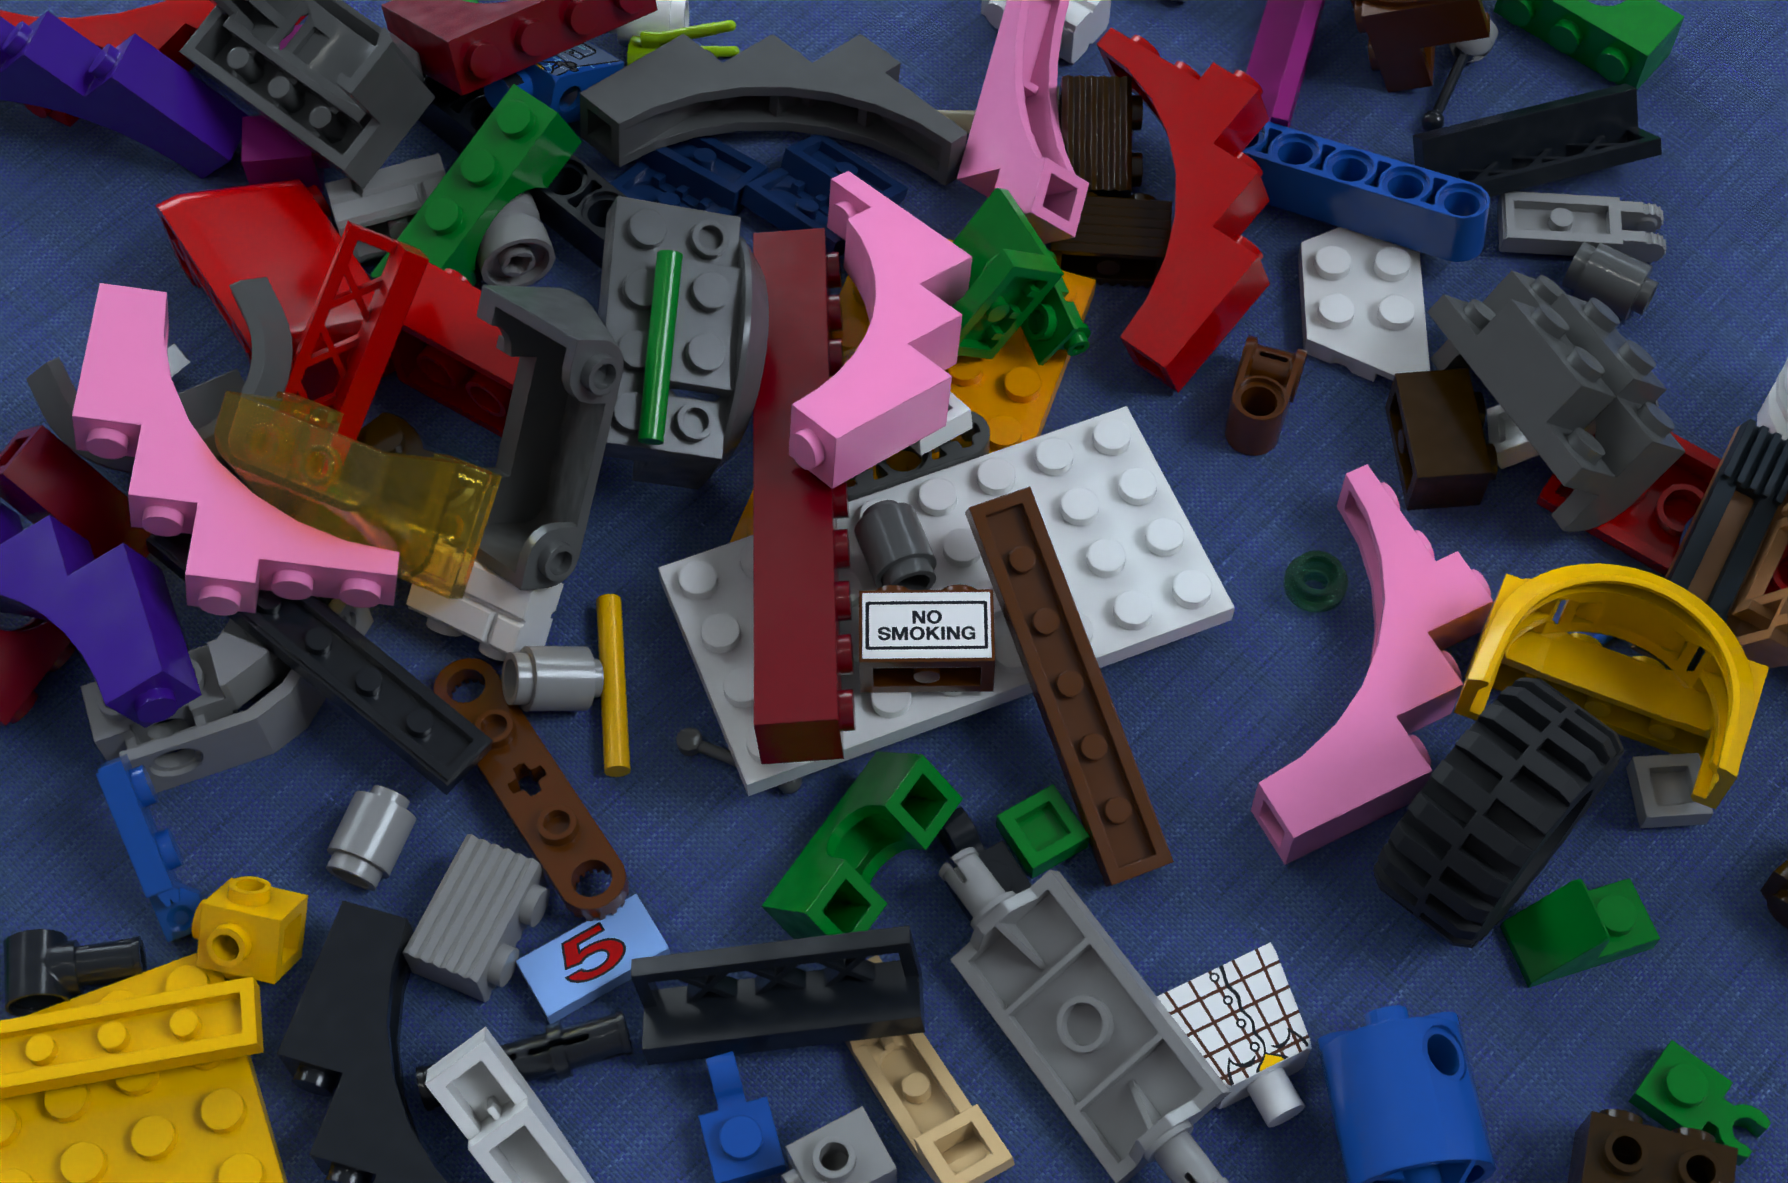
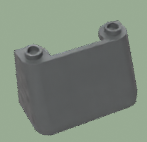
[431,285,624,590]

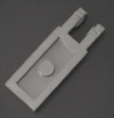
[1497,191,1666,263]

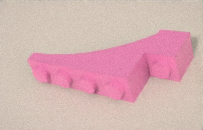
[957,0,1089,244]

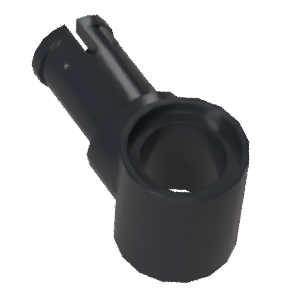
[3,929,147,1017]

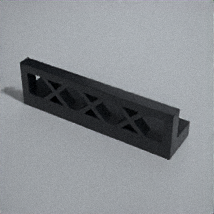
[1412,83,1662,197]
[631,925,925,1065]

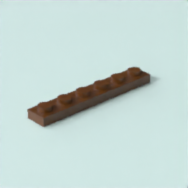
[965,486,1174,887]

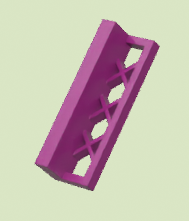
[1246,0,1326,128]

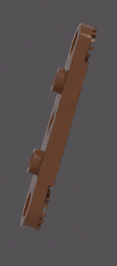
[434,658,629,921]

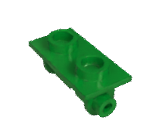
[1021,250,1091,365]

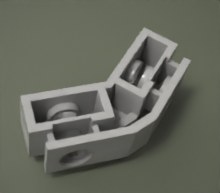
[80,597,374,793]

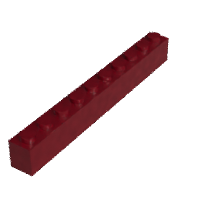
[753,228,856,764]

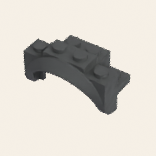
[1427,270,1686,532]

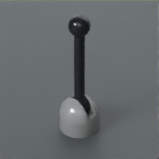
[1421,20,1498,131]

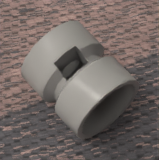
[476,190,556,287]

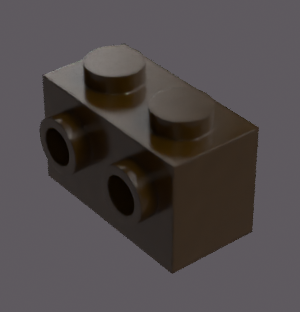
[1568,1109,1738,1183]

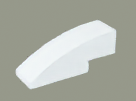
[425,1027,595,1183]

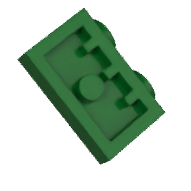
[951,188,1064,359]

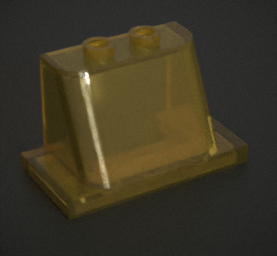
[214,391,502,599]

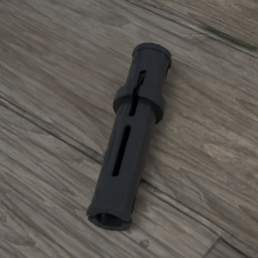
[416,1010,633,1111]

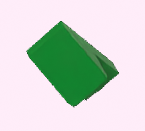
[1500,878,1660,988]

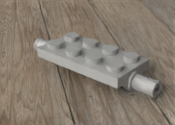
[939,847,1231,1183]

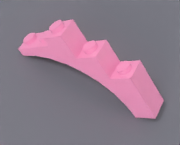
[72,283,400,616]
[1251,464,1494,865]

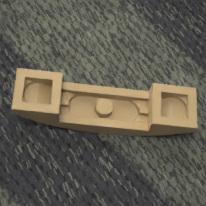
[845,955,1015,1183]

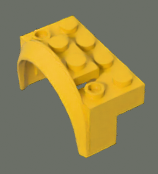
[1454,563,1769,809]

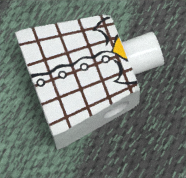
[1157,942,1312,1127]

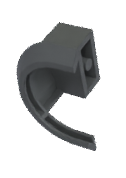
[26,277,293,474]

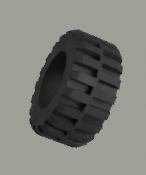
[1373,677,1624,948]

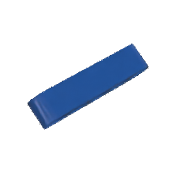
[1243,121,1490,262]

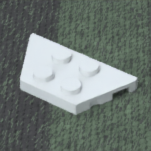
[1298,227,1430,382]

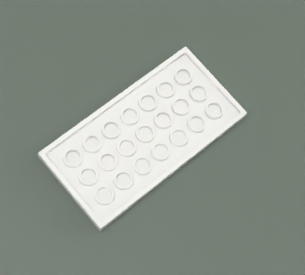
[658,406,1235,796]

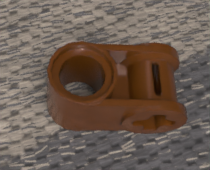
[1225,335,1308,456]

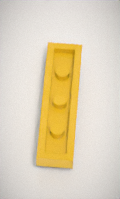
[0,977,264,1099]

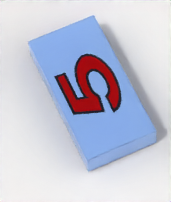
[516,894,671,1024]

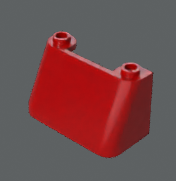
[155,179,396,428]

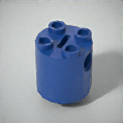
[1317,1005,1496,1183]

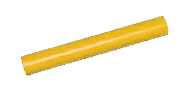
[596,594,631,777]

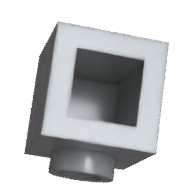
[781,1106,897,1183]

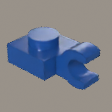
[698,1051,786,1183]

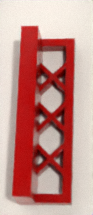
[255,221,429,493]

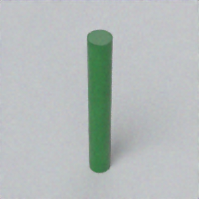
[638,250,683,445]

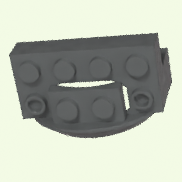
[179,0,435,189]
[598,196,769,490]

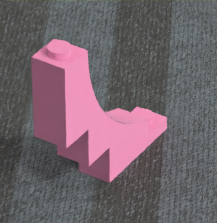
[789,171,972,489]

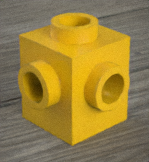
[192,876,308,985]

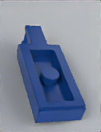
[96,754,203,942]

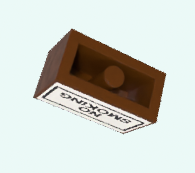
[859,584,995,693]

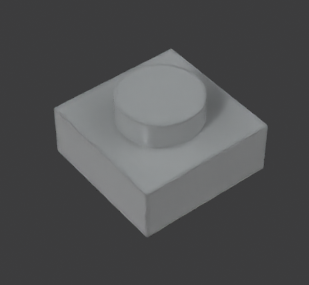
[1626,753,1714,828]

